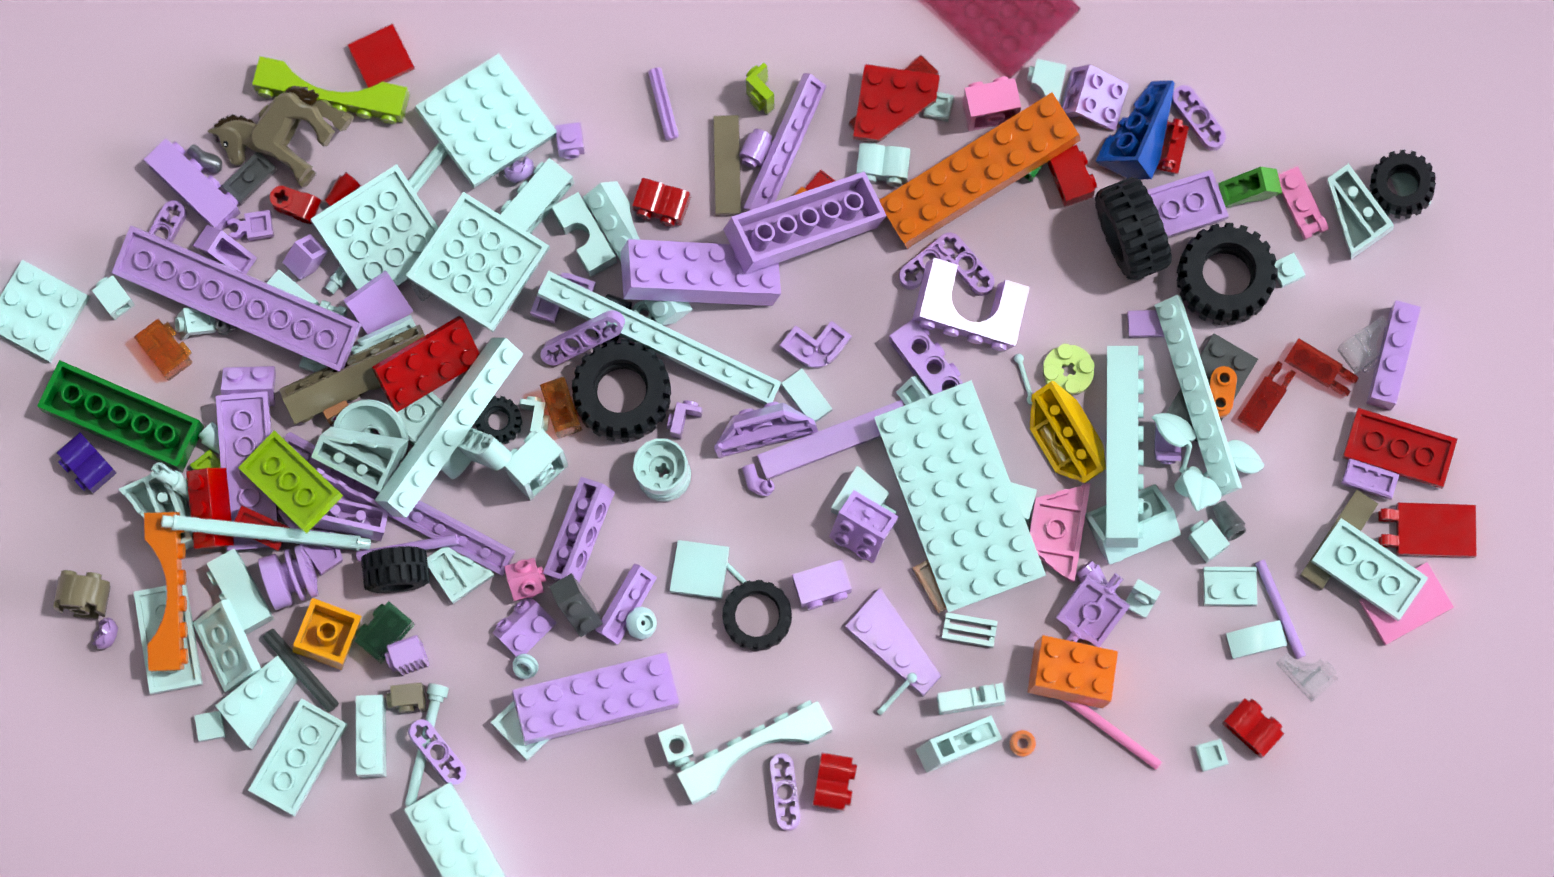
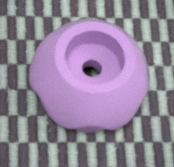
[504,156,534,183]
[92,617,118,649]

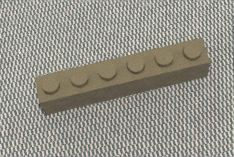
[279,324,425,424]

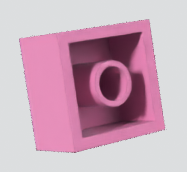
[962,77,1021,131]

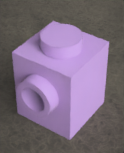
[282,234,328,280]

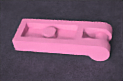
[1278,166,1329,240]

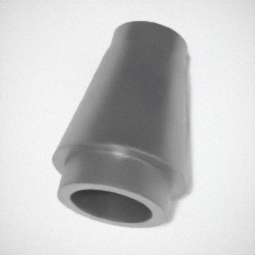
[1212,501,1246,541]

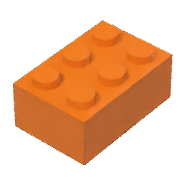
[1027,635,1118,709]

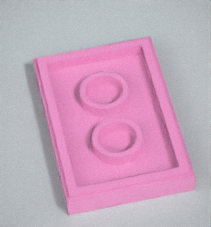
[1358,562,1454,645]

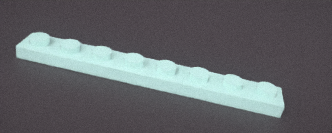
[1155,295,1242,497]

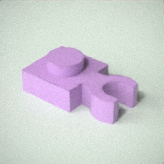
[227,210,274,241]

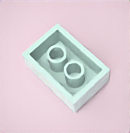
[504,428,568,501]

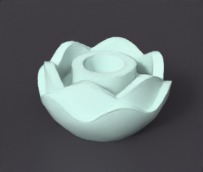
[626,607,657,640]

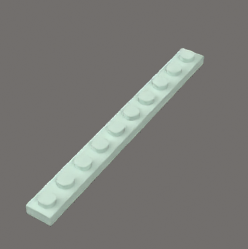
[537,271,781,405]

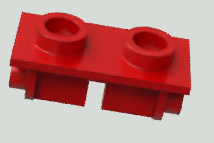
[1156,119,1189,174]

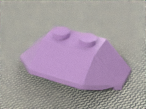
[714,402,818,458]

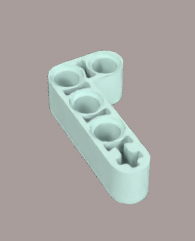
[441,428,512,479]

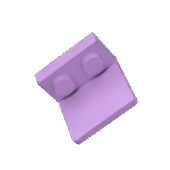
[1061,65,1128,131]
[829,490,899,563]

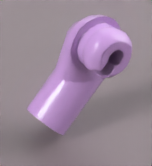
[742,464,775,496]

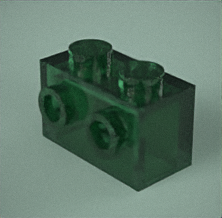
[354,601,415,664]

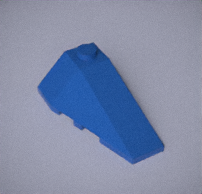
[1096,80,1175,179]

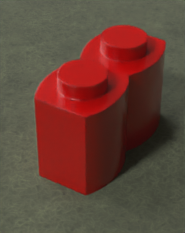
[632,178,691,227]
[1222,698,1284,758]
[813,753,857,811]

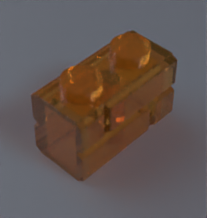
[134,319,193,381]
[540,377,582,438]

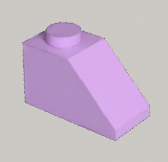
[193,225,257,274]

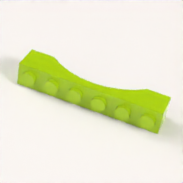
[252,56,410,124]

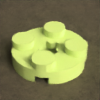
[1043,344,1094,395]

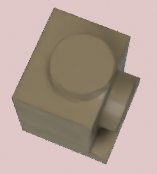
[386,682,426,713]

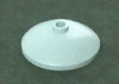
[333,399,408,463]

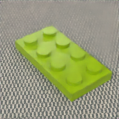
[238,430,343,534]

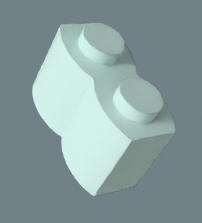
[856,143,910,186]

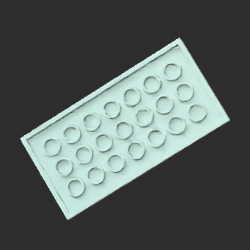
[874,380,1046,612]

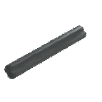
[263,629,339,712]

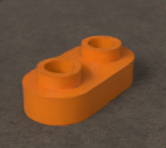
[1209,366,1237,418]

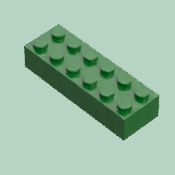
[37,360,205,473]

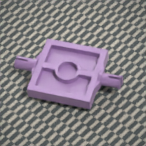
[1056,573,1130,647]

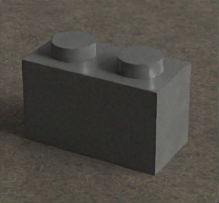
[549,573,603,637]

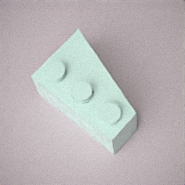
[311,427,409,492]
[119,472,194,550]

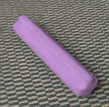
[648,67,679,140]

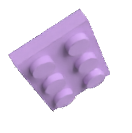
[1148,170,1229,238]

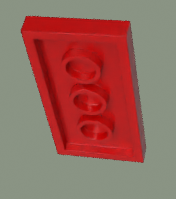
[372,316,480,412]
[1342,408,1458,489]

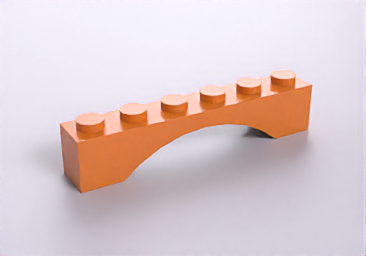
[144,512,189,671]

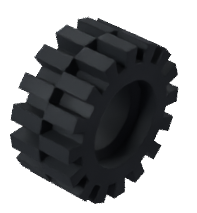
[475,396,522,444]

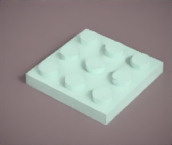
[0,260,90,363]

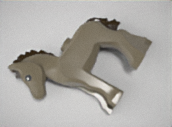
[208,86,354,187]

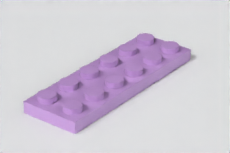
[216,391,278,551]

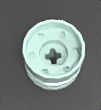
[633,438,691,502]

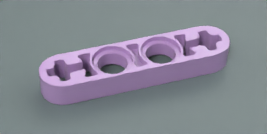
[540,310,625,366]

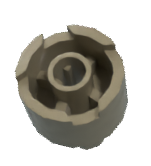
[53,570,111,619]

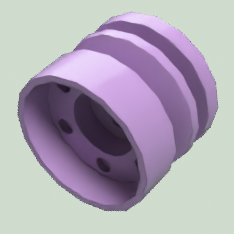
[258,545,319,610]

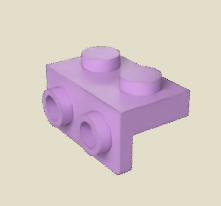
[221,366,276,406]
[493,598,556,656]

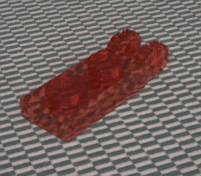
[1284,338,1359,397]
[1237,361,1296,434]

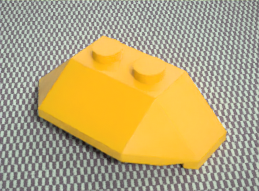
[1030,381,1106,483]

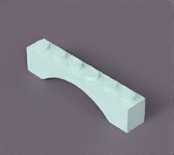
[583,181,693,325]
[677,700,832,805]

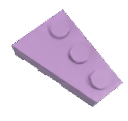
[314,468,388,541]

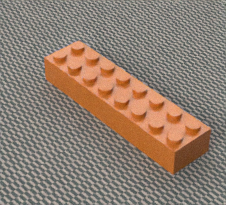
[879,92,1081,249]

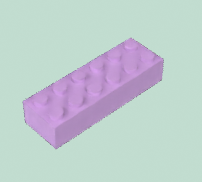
[723,171,887,274]
[621,239,781,306]
[512,653,679,745]

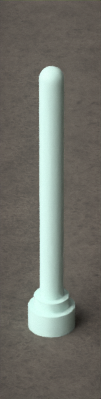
[405,683,449,807]

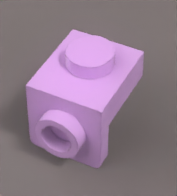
[667,400,703,439]

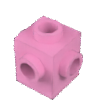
[504,558,546,601]

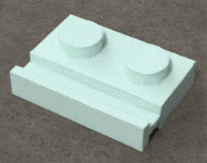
[1203,567,1257,606]

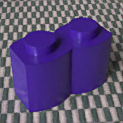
[57,432,117,494]

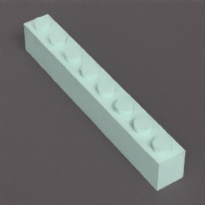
[374,338,523,518]
[1106,346,1144,548]

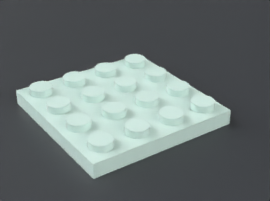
[415,54,557,188]
[311,164,439,290]
[406,192,550,332]

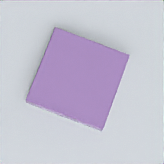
[344,270,413,335]

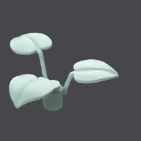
[1152,413,1264,511]

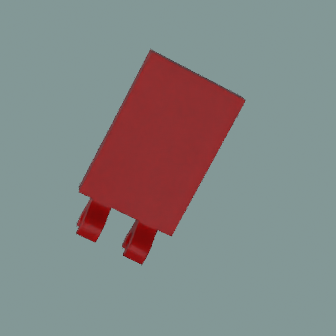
[1378,502,1477,558]

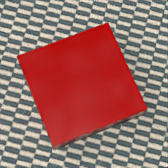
[348,23,415,88]

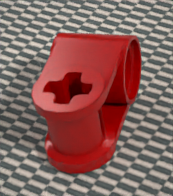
[270,186,322,224]

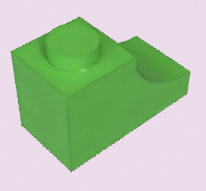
[1219,166,1282,208]

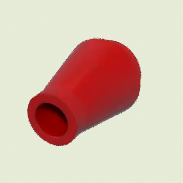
[325,172,361,206]

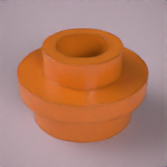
[1009,730,1036,757]

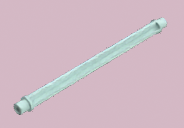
[325,142,448,295]
[161,515,371,551]

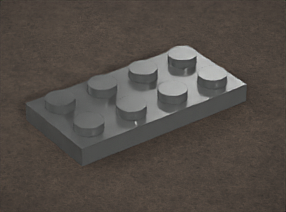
[1166,333,1258,442]

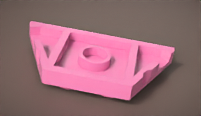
[1030,483,1090,582]

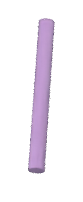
[356,534,459,562]
[1255,560,1306,659]

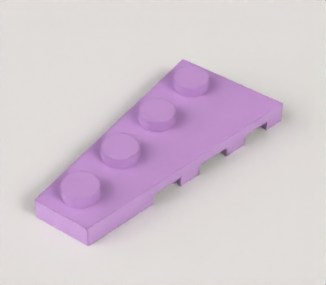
[845,588,941,697]

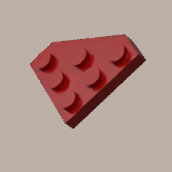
[853,64,940,143]

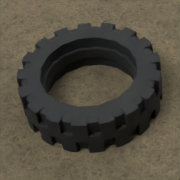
[722,580,792,651]

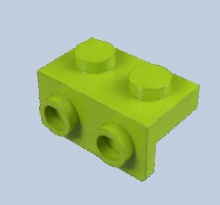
[746,63,775,115]

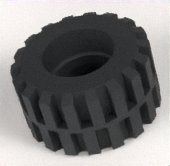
[1370,150,1436,219]
[361,546,430,593]

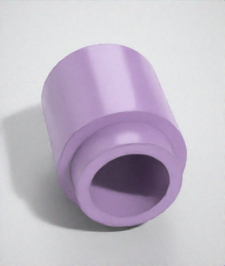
[739,128,772,168]

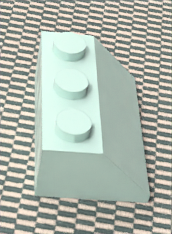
[1085,484,1181,565]

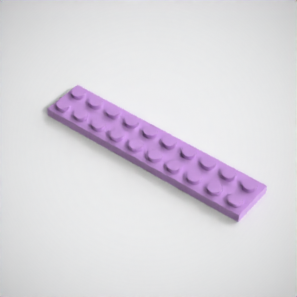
[112,226,362,372]

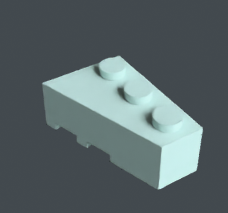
[1327,163,1394,259]
[215,656,298,750]

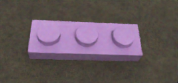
[595,563,657,645]

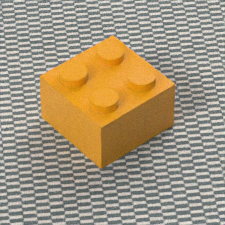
[293,598,362,670]

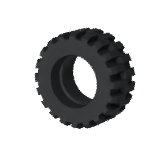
[1095,177,1172,281]
[1176,223,1278,325]
[572,339,671,442]

